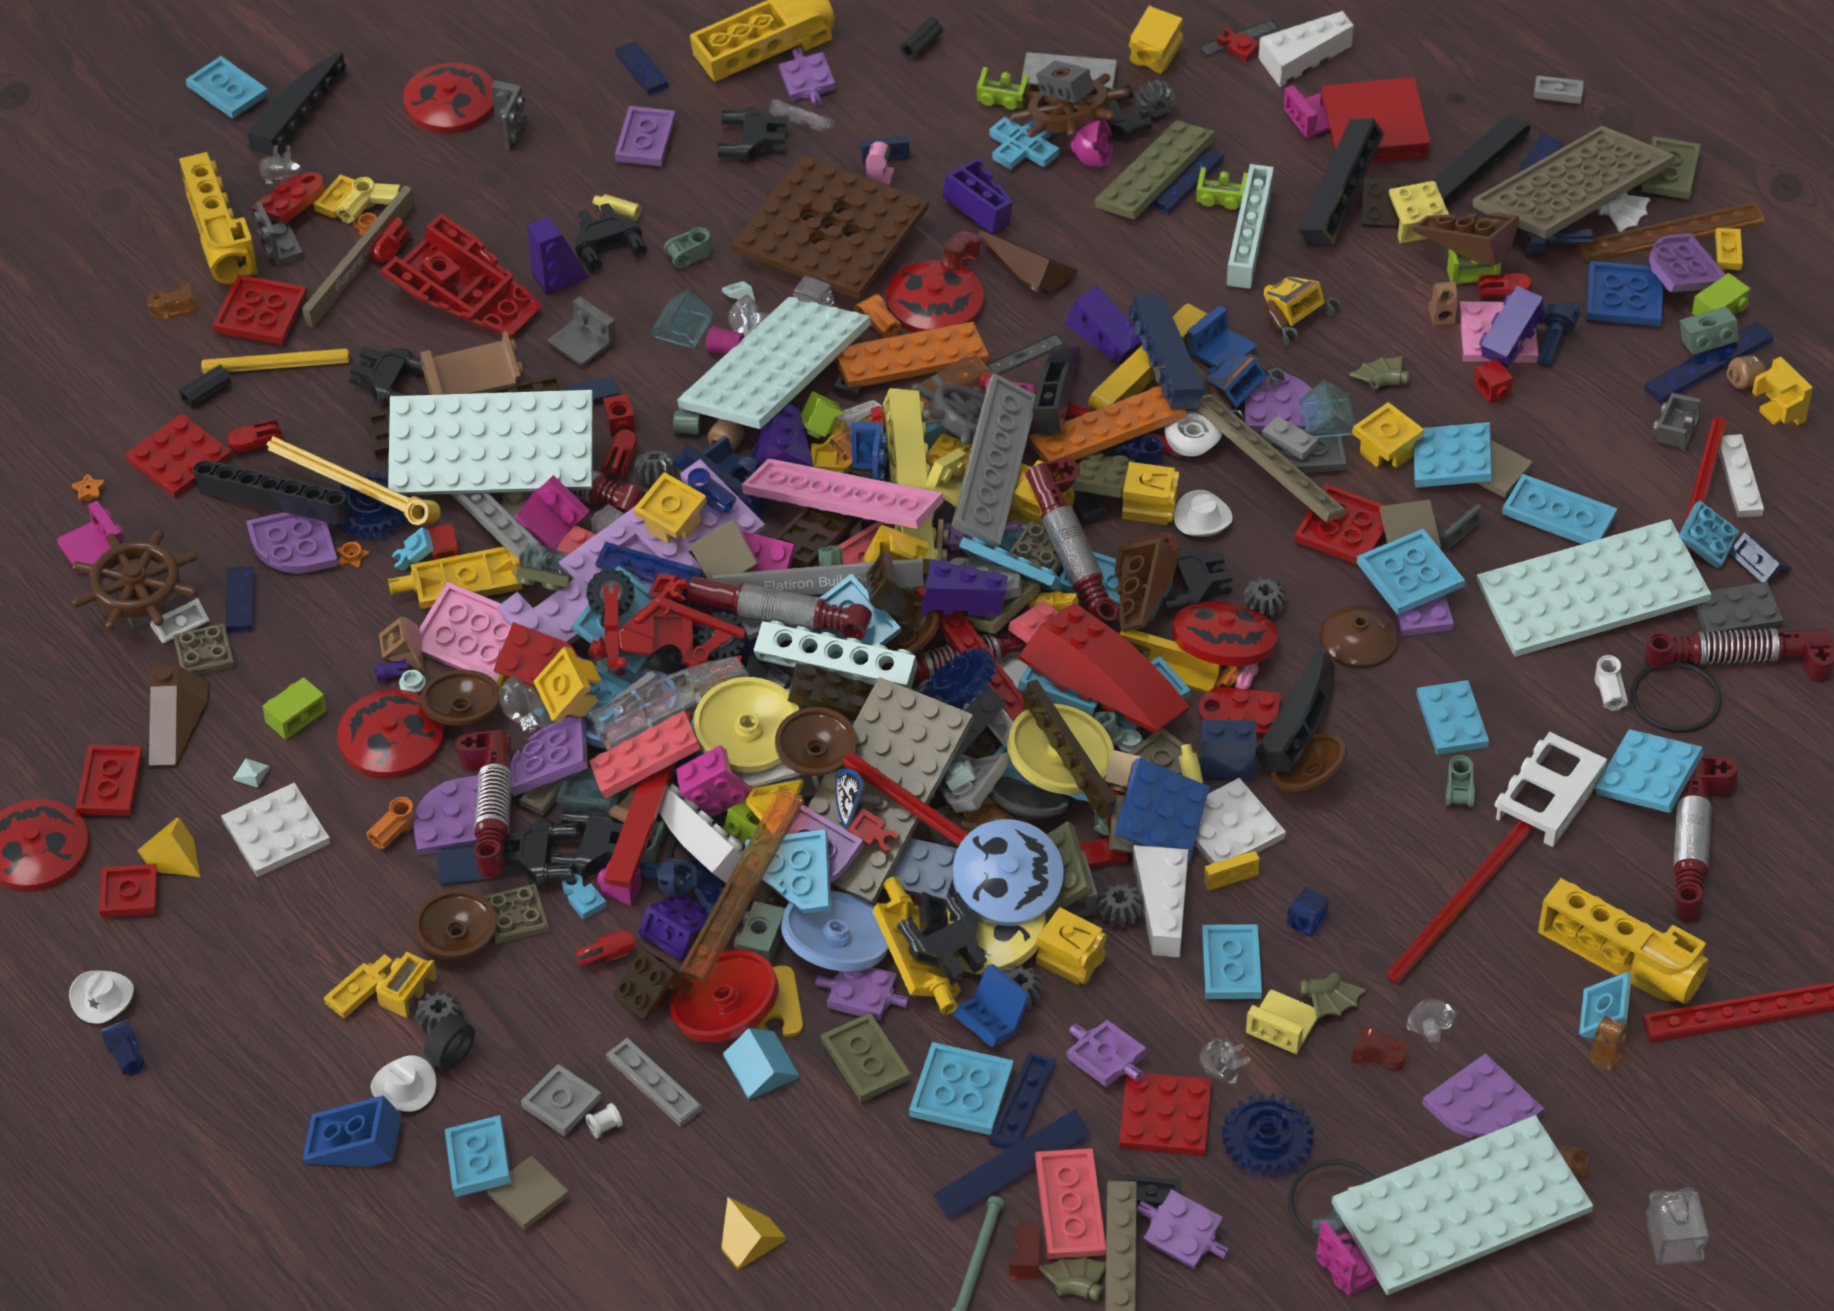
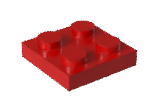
[99,864,158,918]

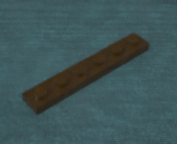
[1022,679,1117,819]

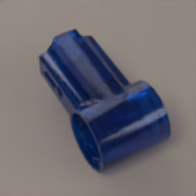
[688,468,736,516]
[101,1019,145,1076]

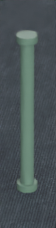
[951,1196,1005,1311]

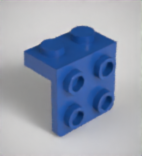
[1187,306,1256,367]
[851,422,888,481]
[953,964,1030,1047]

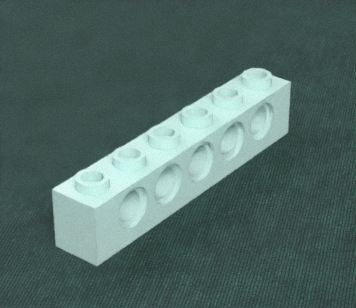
[1227,164,1274,289]
[754,621,918,689]

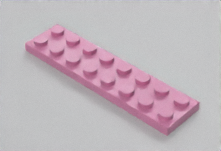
[742,458,944,529]

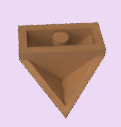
[379,617,426,675]

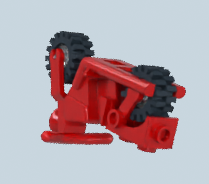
[586,568,746,682]

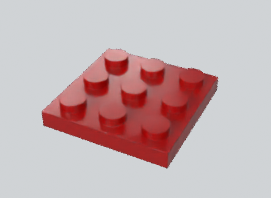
[212,274,308,345]
[124,414,233,499]
[1294,484,1385,565]
[1119,1073,1211,1156]

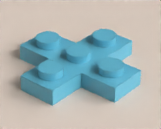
[989,117,1059,170]

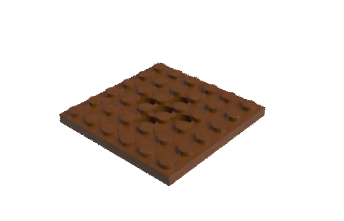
[731,154,929,299]

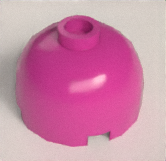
[1071,120,1113,168]

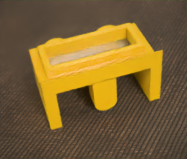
[376,952,437,1018]

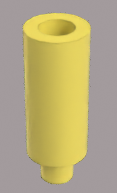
[593,194,641,221]
[1178,744,1204,784]

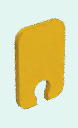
[753,966,803,1038]

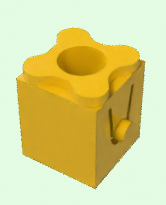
[1128,6,1184,73]
[1122,462,1180,525]
[1036,907,1107,985]

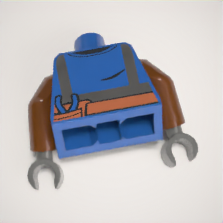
[1206,354,1285,422]

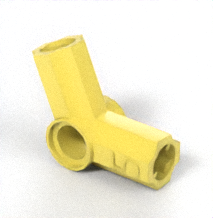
[336,177,402,224]

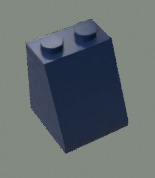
[1199,720,1256,782]

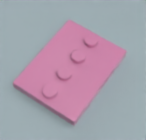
[419,582,511,683]

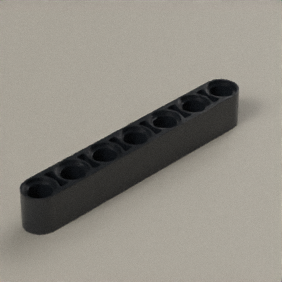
[1432,114,1531,209]
[193,460,351,524]

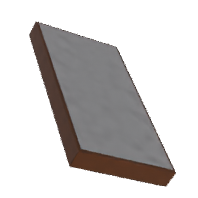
[1020,52,1118,91]

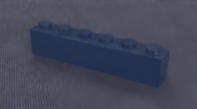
[1129,295,1204,409]

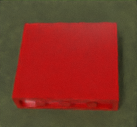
[1320,77,1431,163]

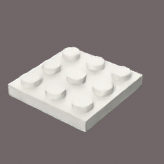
[1194,778,1286,864]
[221,783,331,877]

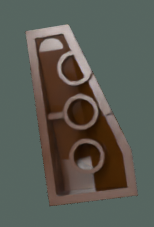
[1412,213,1519,266]
[978,230,1078,293]
[1114,538,1179,632]
[149,665,209,769]

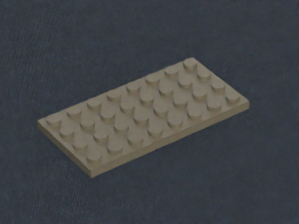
[1473,126,1675,239]
[808,677,975,905]

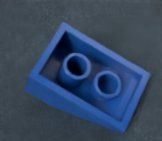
[302,1095,402,1167]

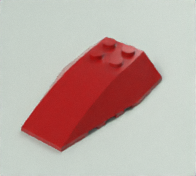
[380,213,542,338]
[1018,602,1190,733]

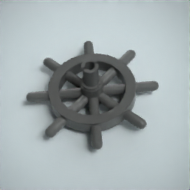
[912,374,1030,447]

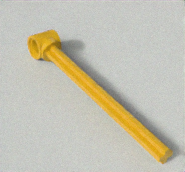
[267,436,441,525]

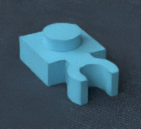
[392,527,434,571]
[562,873,607,921]

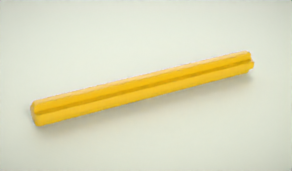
[201,348,350,374]

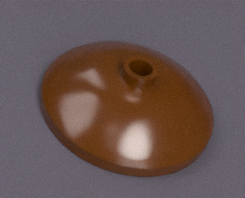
[884,602,940,655]
[1320,605,1399,669]
[420,670,500,726]
[775,707,856,776]
[1271,733,1347,792]
[413,889,497,959]

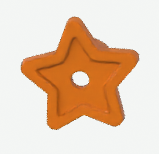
[352,213,377,237]
[72,474,105,501]
[337,541,369,568]
[1215,666,1240,687]

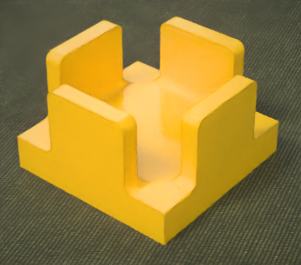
[1752,357,1813,425]
[1352,402,1424,468]
[633,472,707,543]
[860,525,929,589]
[533,647,601,723]

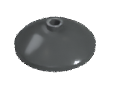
[989,777,1069,821]

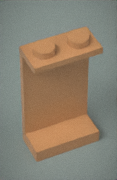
[420,332,524,395]

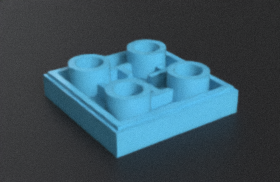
[1678,500,1739,569]

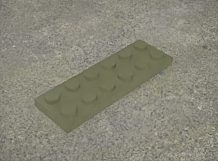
[1094,120,1216,219]

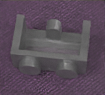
[1653,393,1701,453]

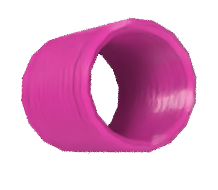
[706,326,745,356]

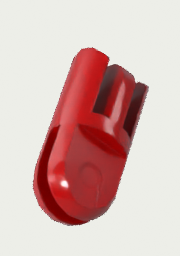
[370,217,412,264]
[1478,273,1533,299]
[227,419,284,453]
[601,430,637,480]
[575,930,635,966]

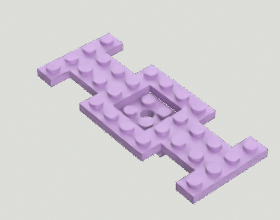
[497,459,766,659]

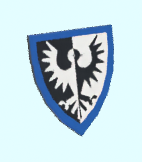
[835,769,881,830]

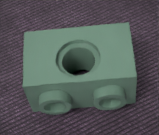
[1679,307,1739,354]
[734,901,786,964]

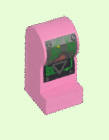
[866,142,894,187]

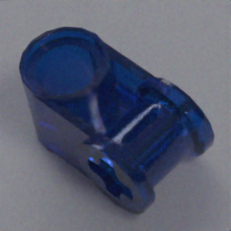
[1113,434,1163,466]

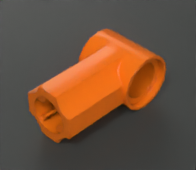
[854,294,901,338]
[366,797,415,850]

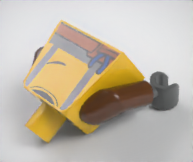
[1264,277,1341,347]

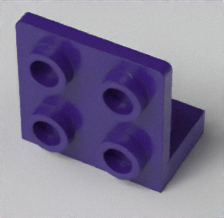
[638,895,720,961]

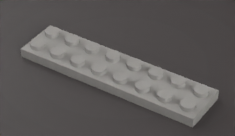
[951,373,1036,549]

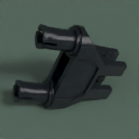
[1099,84,1152,140]
[717,107,787,162]
[575,203,648,271]
[349,347,424,407]
[1163,549,1233,614]
[551,808,624,876]
[500,820,579,886]
[897,892,987,985]

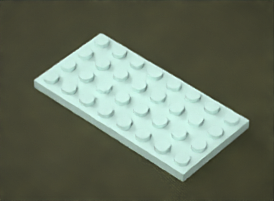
[677,297,871,429]
[388,390,593,495]
[1477,519,1711,657]
[1332,1115,1593,1295]

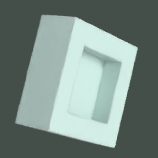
[945,760,975,791]

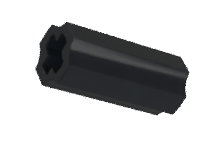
[900,17,943,60]
[178,364,232,408]

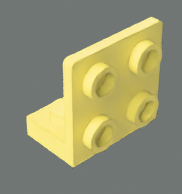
[1389,181,1449,244]
[925,448,967,509]
[1246,990,1318,1054]

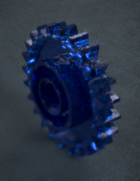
[335,471,411,540]
[921,647,997,710]
[1222,1093,1314,1178]

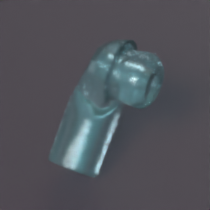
[1312,1206,1344,1233]

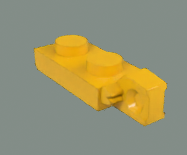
[324,954,393,1019]

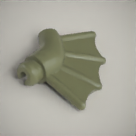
[1349,356,1410,389]
[1299,973,1366,1018]
[1039,1257,1106,1301]

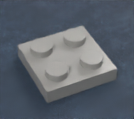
[521,1064,602,1136]

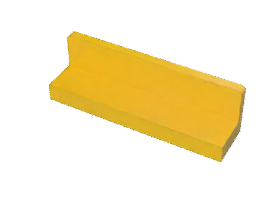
[1120,630,1222,693]

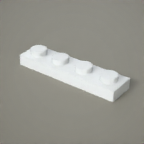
[1719,434,1764,518]

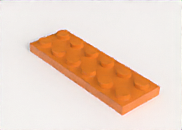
[835,322,989,388]
[1028,386,1186,462]

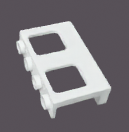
[1495,732,1607,847]

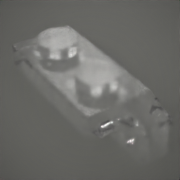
[768,99,834,132]

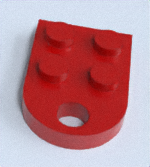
[252,172,326,224]
[493,622,578,688]
[1198,687,1281,739]

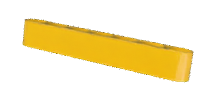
[1088,303,1208,410]

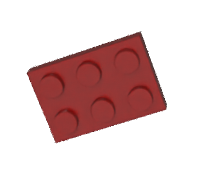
[76,745,143,816]

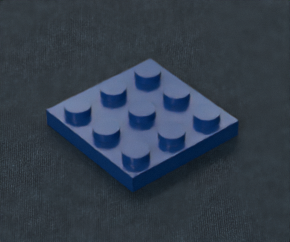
[1586,261,1663,326]
[1114,758,1210,863]

